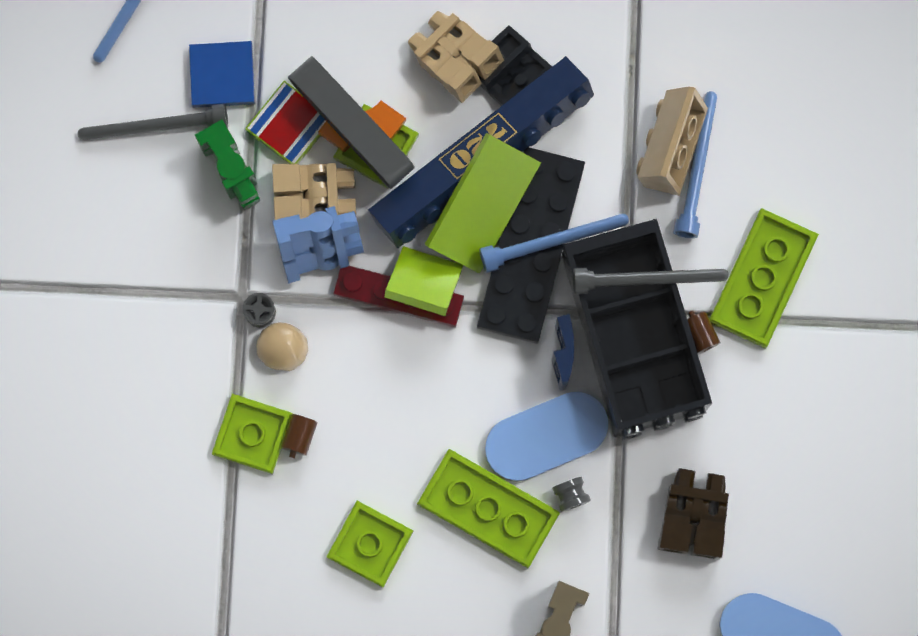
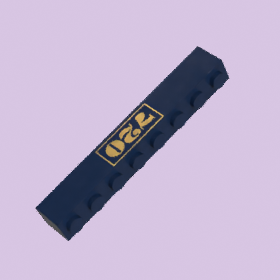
[368,56,594,249]

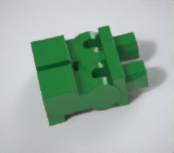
[195,119,261,210]

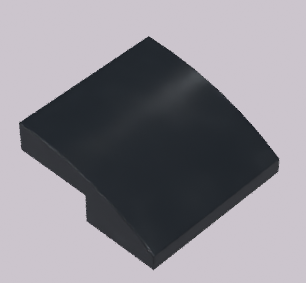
[477,25,552,106]

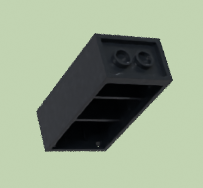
[561,219,712,440]

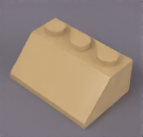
[636,86,708,196]

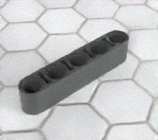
[288,56,415,189]

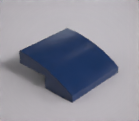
[551,314,574,391]

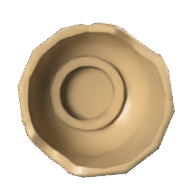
[256,322,309,371]

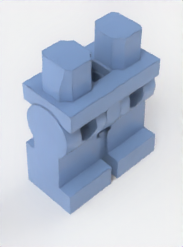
[272,206,364,284]

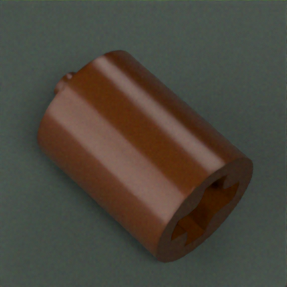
[687,310,721,354]
[281,414,318,459]

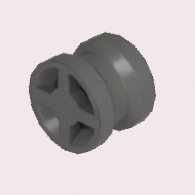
[243,293,276,328]
[552,477,591,512]

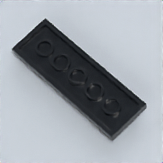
[477,147,585,344]

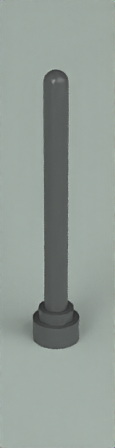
[77,103,228,140]
[573,268,729,294]

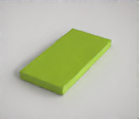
[425,133,541,274]
[710,208,819,349]
[417,449,560,568]

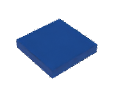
[189,41,255,108]

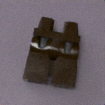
[657,468,729,560]

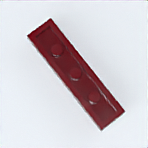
[333,266,464,328]

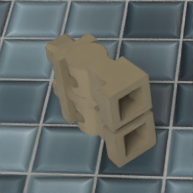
[535,581,590,636]

